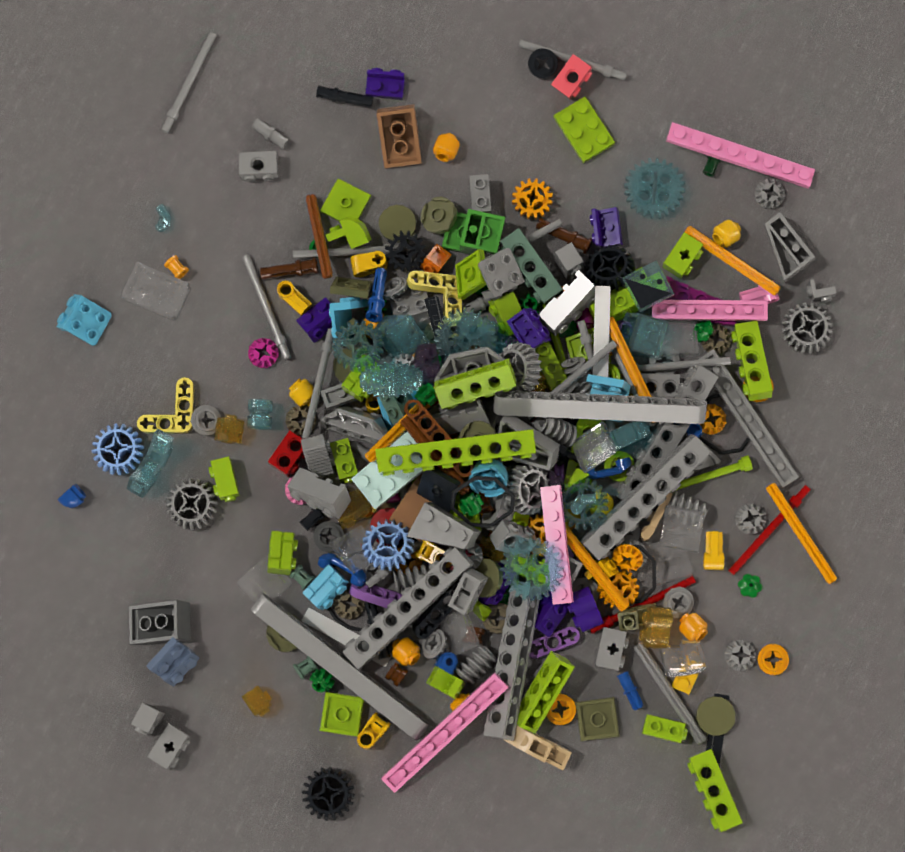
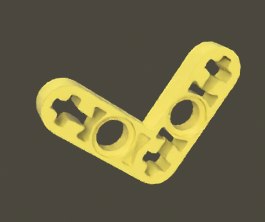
[407,271,462,327]
[137,377,194,433]

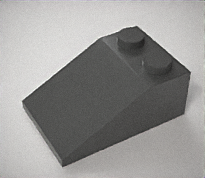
[129,600,191,645]

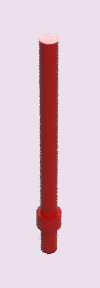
[728,485,811,576]
[590,576,696,634]

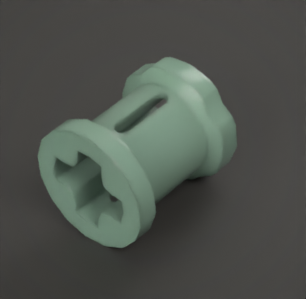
[289,565,315,590]
[293,656,318,680]

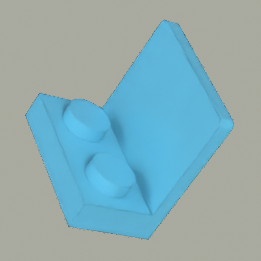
[586,374,631,422]

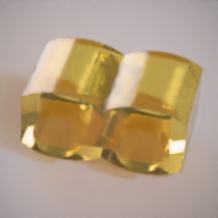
[639,607,673,648]

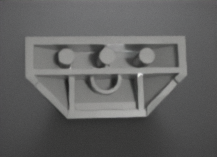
[434,347,505,394]
[320,407,393,446]

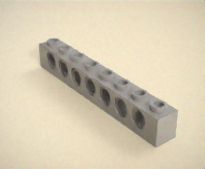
[616,364,719,508]
[580,434,711,560]
[343,547,475,670]
[484,581,542,741]

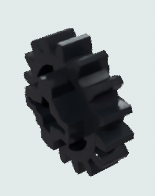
[385,230,426,272]

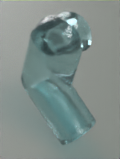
[155,204,171,232]
[570,493,597,515]

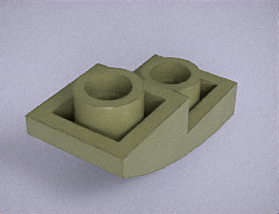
[618,603,658,631]

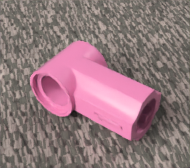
[739,281,780,304]

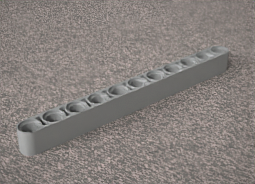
[493,390,707,424]
[251,594,430,740]

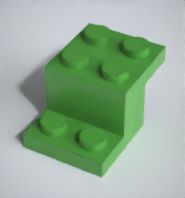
[442,209,505,255]

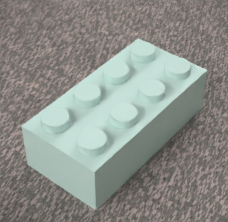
[351,432,423,509]

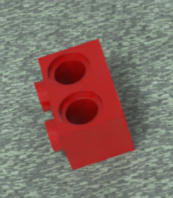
[268,430,305,477]

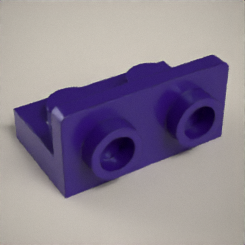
[365,68,405,100]
[507,308,551,349]

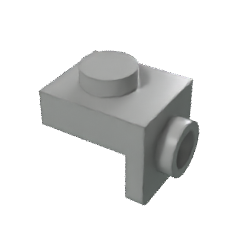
[806,279,836,303]

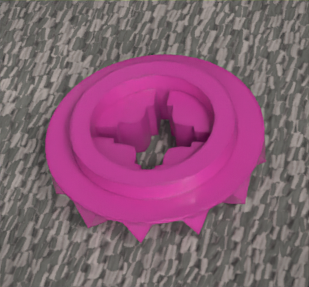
[248,338,279,368]

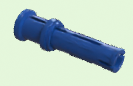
[366,268,387,323]

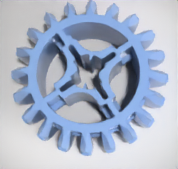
[92,423,144,475]
[362,519,415,571]

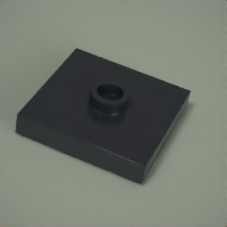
[417,467,461,512]

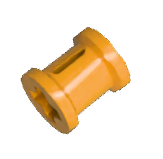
[164,255,189,280]

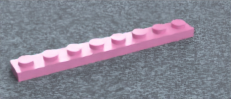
[666,122,815,189]
[381,672,508,793]

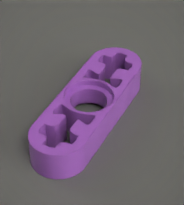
[349,584,402,608]
[529,627,580,659]

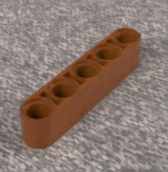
[404,399,474,477]

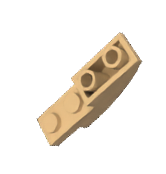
[505,724,572,770]

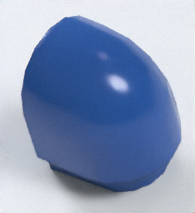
[57,483,86,508]
[434,652,458,675]

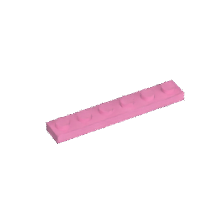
[652,300,768,321]
[540,485,574,605]

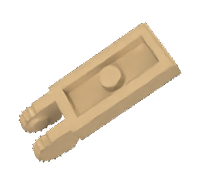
[640,493,673,541]

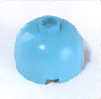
[469,459,508,497]

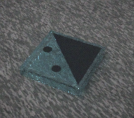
[622,261,674,312]

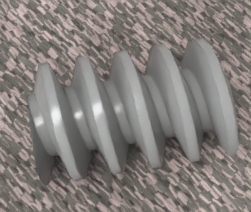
[561,357,592,394]
[534,417,577,448]
[666,490,709,527]
[393,563,434,593]
[455,645,497,685]

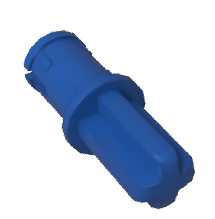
[617,671,643,710]

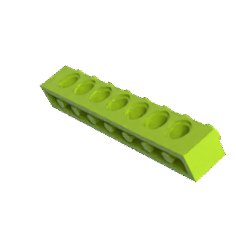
[375,429,536,476]

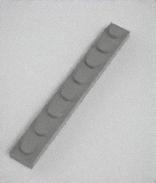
[698,349,799,488]

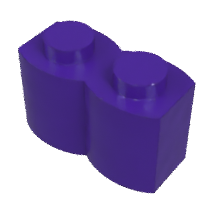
[566,587,604,632]

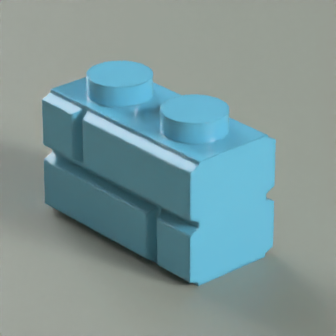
[302,564,349,610]

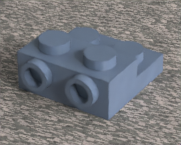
[147,637,200,687]

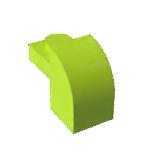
[325,217,372,249]
[426,666,465,699]

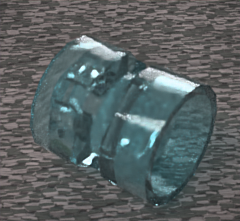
[247,399,273,430]

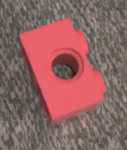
[551,54,593,99]

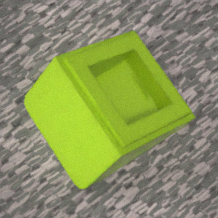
[565,468,590,492]
[473,598,492,622]

